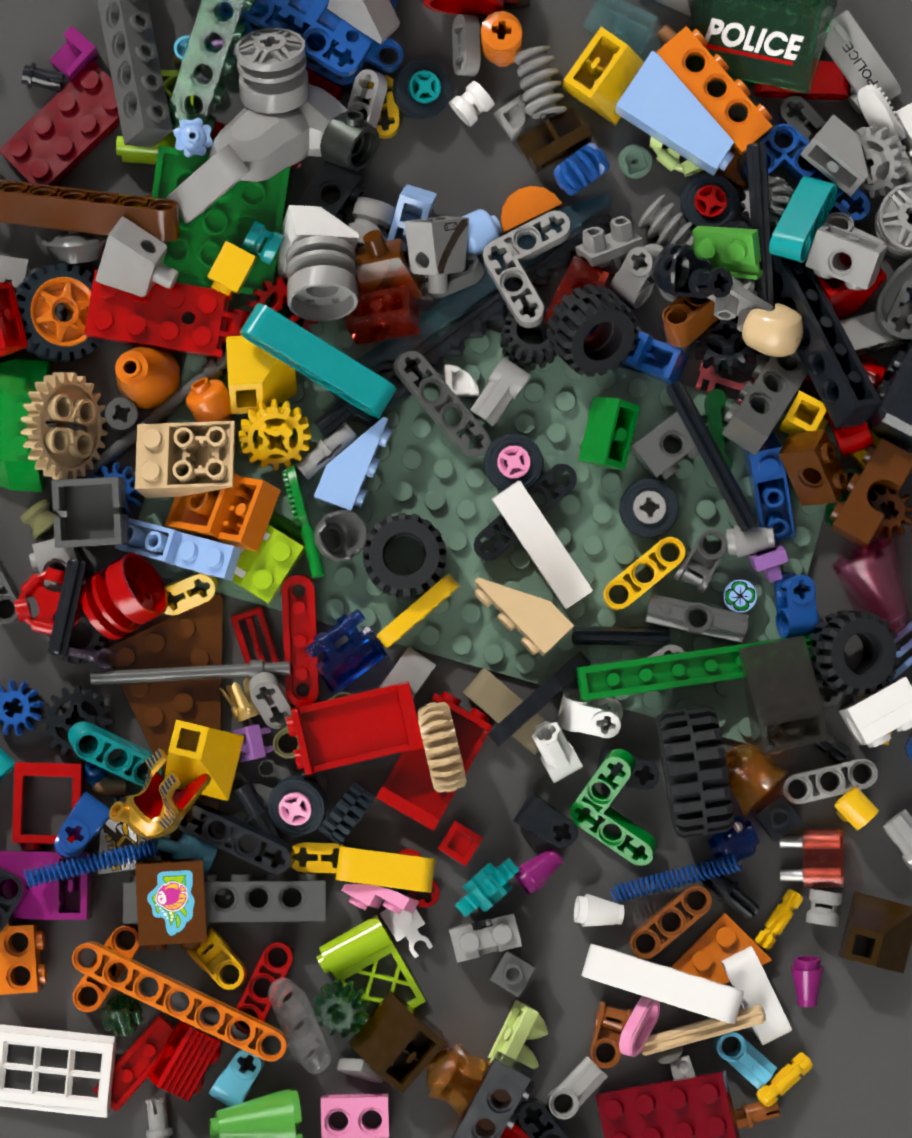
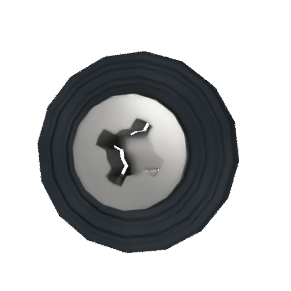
[619,479,679,538]

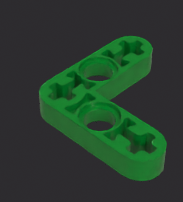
[570,749,658,866]

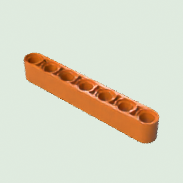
[72,941,288,1062]

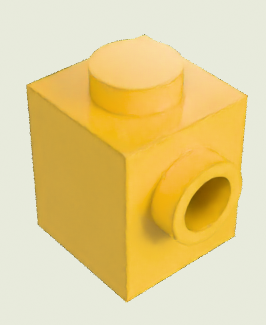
[207,241,257,296]
[779,390,829,434]

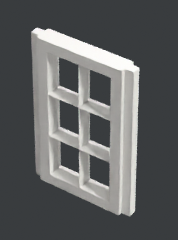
[0,1024,116,1118]

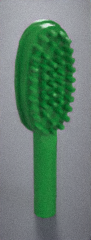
[282,464,325,579]

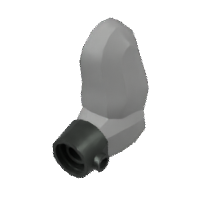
[208,84,379,182]

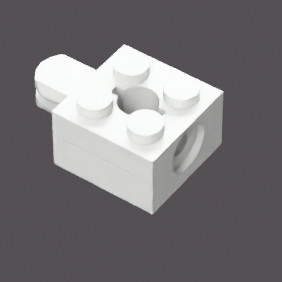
[839,677,912,748]

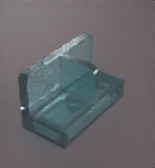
[583,0,658,56]

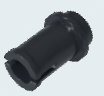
[21,63,64,93]

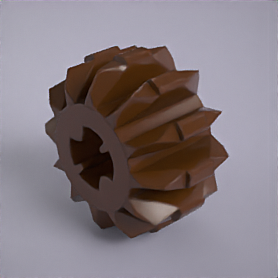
[867,486,912,540]

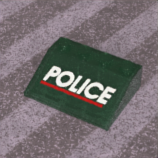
[686,0,838,94]

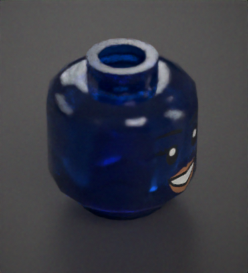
[708,816,760,864]

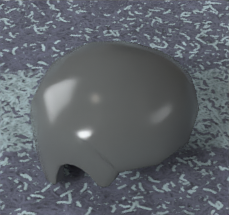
[314,510,368,562]

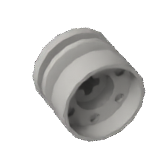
[236,28,309,114]
[871,182,912,261]
[286,235,358,321]

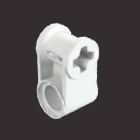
[557,689,623,738]

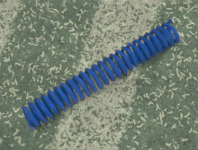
[23,839,159,888]
[610,853,742,903]

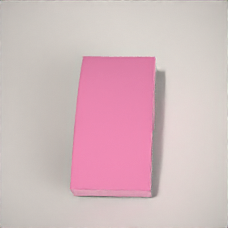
[341,884,419,914]

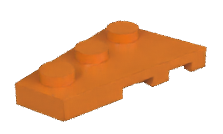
[670,912,772,984]

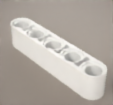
[581,943,744,1024]

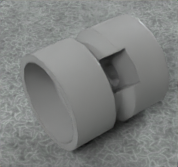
[348,196,396,249]

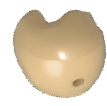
[742,303,803,357]

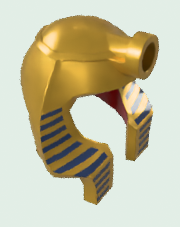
[109,749,211,839]

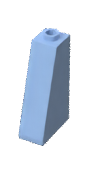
[615,51,735,176]

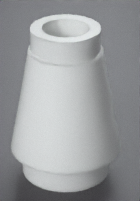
[574,894,625,927]

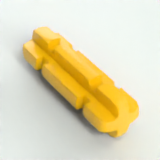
[755,889,803,950]
[756,1052,813,1107]

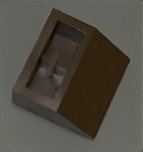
[348,991,446,1094]

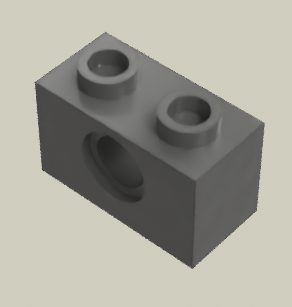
[631,412,700,480]

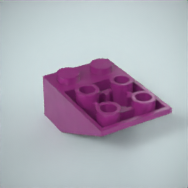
[0,851,93,920]

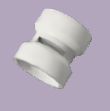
[449,81,495,127]

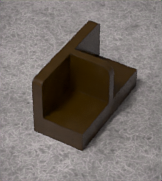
[517,108,593,174]

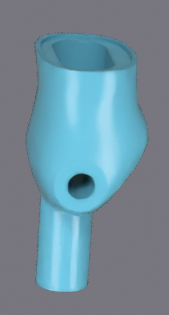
[154,832,217,874]

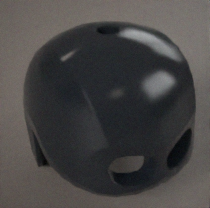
[652,243,713,298]

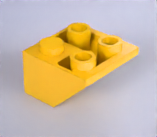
[226,336,297,414]
[164,720,245,801]

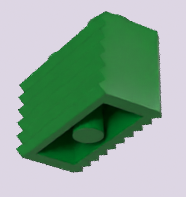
[578,396,641,470]

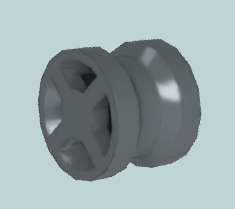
[105,397,139,433]

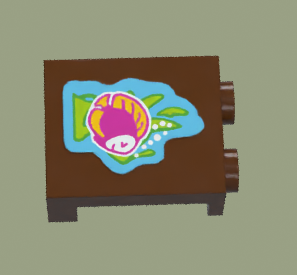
[135,857,207,951]

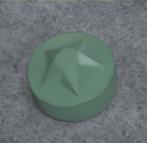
[618,144,652,179]

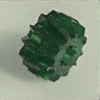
[312,978,370,1038]

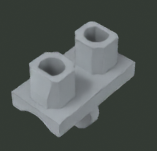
[575,216,644,274]
[707,277,773,332]

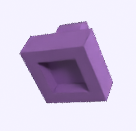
[748,542,789,583]
[233,724,274,763]

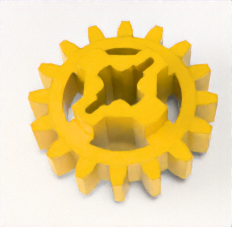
[238,399,311,471]

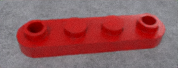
[281,574,320,707]

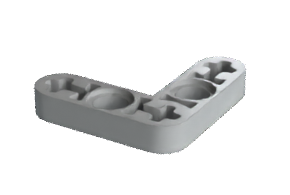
[483,211,570,328]

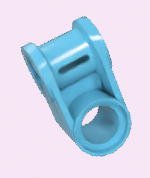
[208,1049,265,1107]

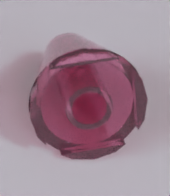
[832,539,910,633]

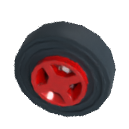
[680,174,739,229]

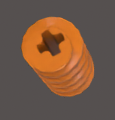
[480,11,523,67]

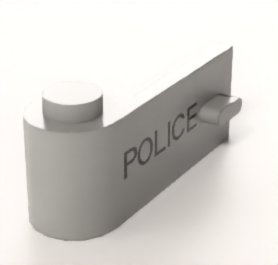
[815,10,901,114]

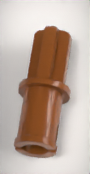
[734,1101,781,1129]

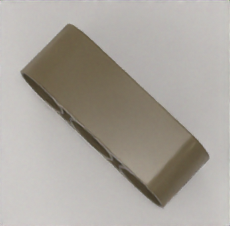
[462,668,546,755]

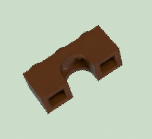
[829,439,912,549]

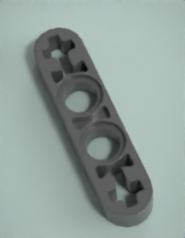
[394,351,490,457]

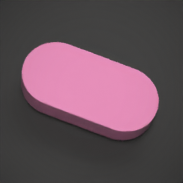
[619,996,660,1057]

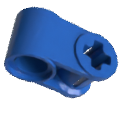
[774,572,819,638]
[54,792,110,859]

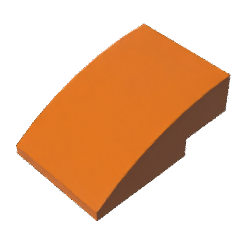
[164,473,281,552]

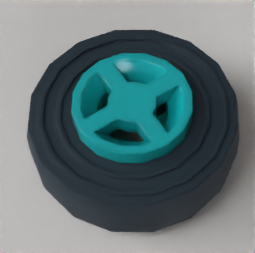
[392,59,451,120]

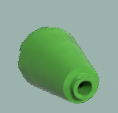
[209,1088,303,1138]

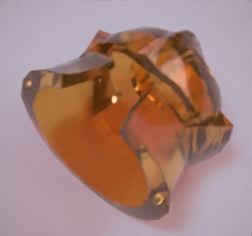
[725,744,788,818]
[424,1042,492,1117]

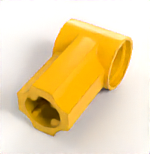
[834,786,879,831]

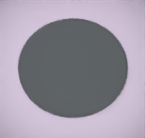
[655,1046,683,1064]

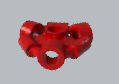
[14,567,81,635]

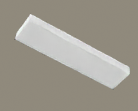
[491,480,593,609]

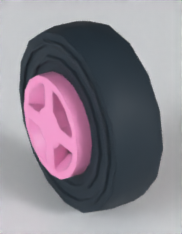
[484,434,543,491]
[267,775,328,836]

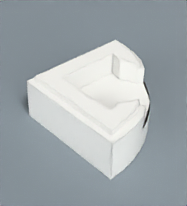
[444,365,480,398]

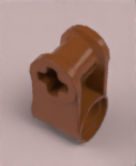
[589,1001,633,1068]

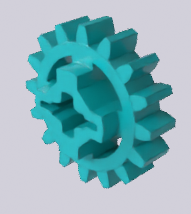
[455,858,520,917]

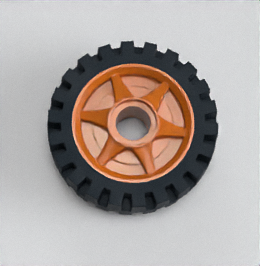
[15,263,103,363]

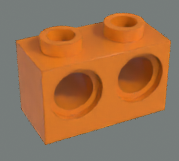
[0,923,47,995]

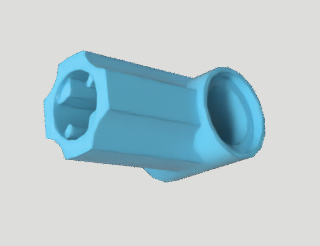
[713,1031,777,1089]

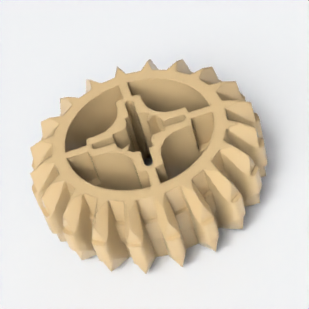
[416,702,467,793]

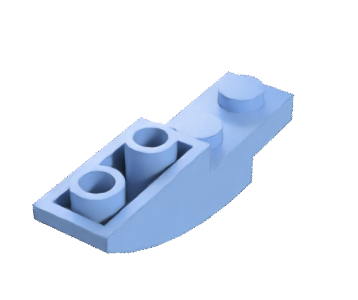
[115,518,241,581]

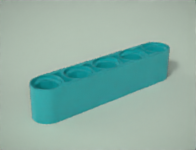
[240,303,396,418]

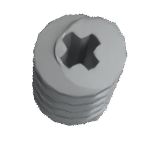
[514,46,567,119]
[638,194,695,253]

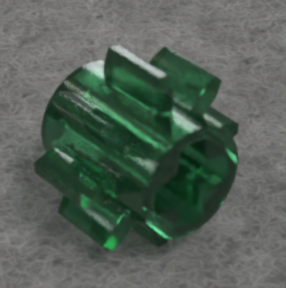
[101,995,143,1036]

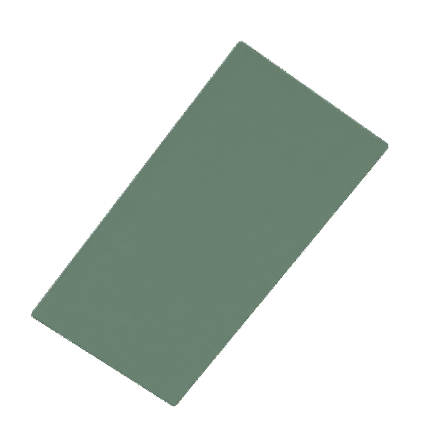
[138,269,841,746]

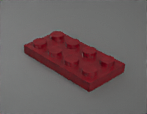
[0,60,120,186]
[595,1071,740,1138]

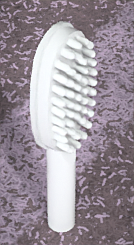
[857,84,912,183]

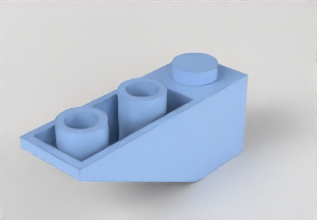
[314,417,392,511]

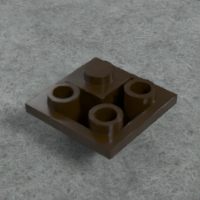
[838,891,912,973]

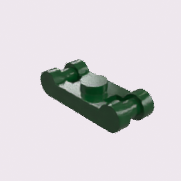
[704,389,733,470]

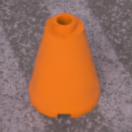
[115,345,181,409]

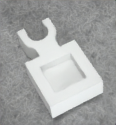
[380,895,433,958]

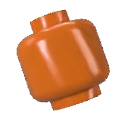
[186,378,232,422]

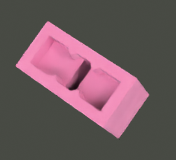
[321,1093,390,1138]

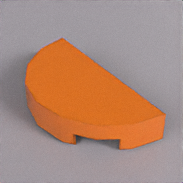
[500,186,562,234]

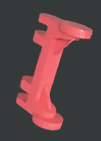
[695,359,756,404]

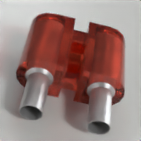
[780,829,844,888]

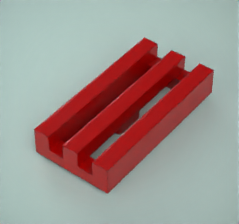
[230,606,280,664]

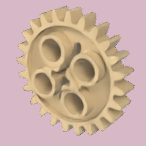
[21,372,108,480]

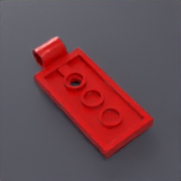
[84,270,250,358]

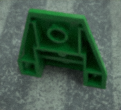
[0,359,50,493]

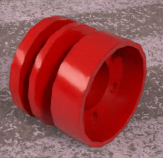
[80,552,168,640]

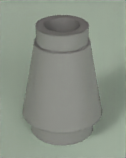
[726,525,776,558]

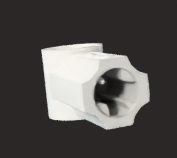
[532,721,583,783]

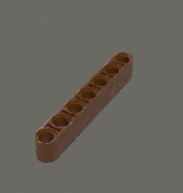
[0,179,181,242]

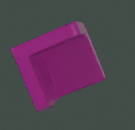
[50,26,100,81]

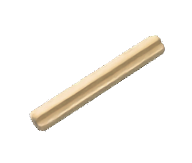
[641,1005,766,1056]

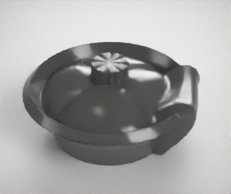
[42,230,108,264]

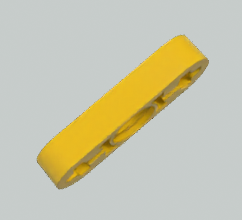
[376,574,460,649]

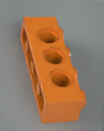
[656,26,773,155]

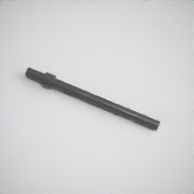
[85,350,227,478]
[90,660,291,685]

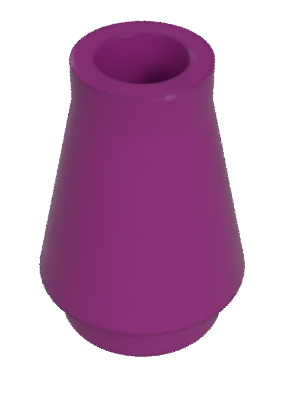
[514,847,563,895]
[791,956,824,1007]

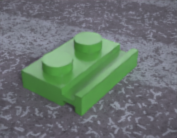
[692,226,763,280]

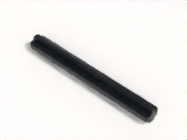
[746,143,775,307]
[666,380,758,532]

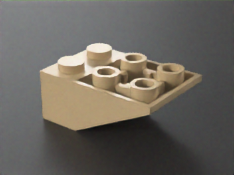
[135,421,235,498]
[474,577,574,656]

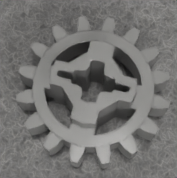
[855,125,909,198]

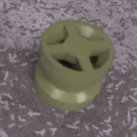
[20,499,60,540]

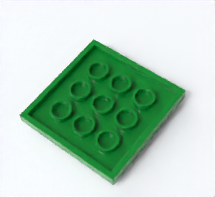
[151,146,290,298]

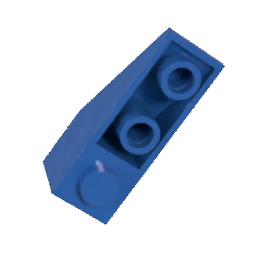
[743,433,796,542]

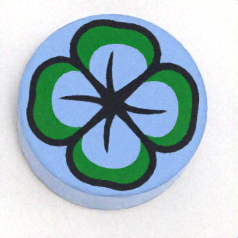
[723,579,757,613]

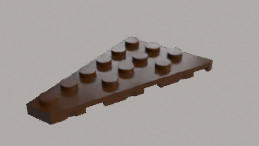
[104,594,224,823]

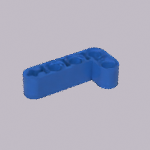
[743,123,871,226]

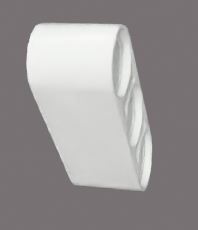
[721,946,792,1046]

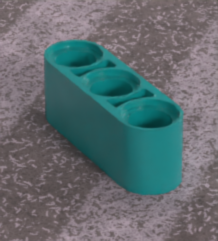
[769,176,838,263]
[68,721,162,786]

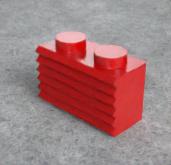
[148,1020,223,1102]

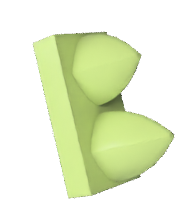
[487,1000,548,1069]

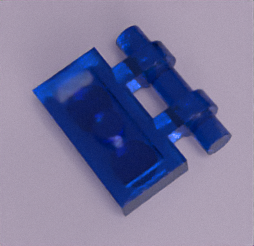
[305,609,387,694]

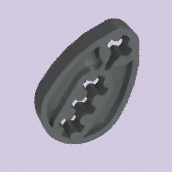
[875,257,912,342]

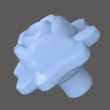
[173,118,213,157]

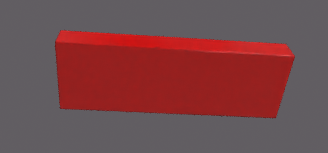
[92,1014,175,1112]

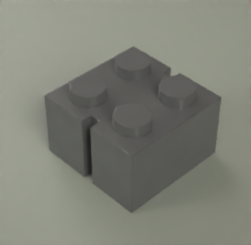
[51,477,129,548]

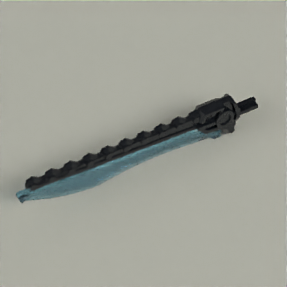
[314,194,612,437]

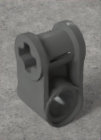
[673,529,727,595]

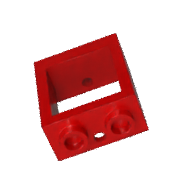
[12,762,85,850]

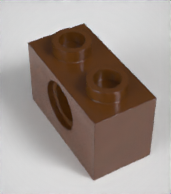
[779,430,848,506]

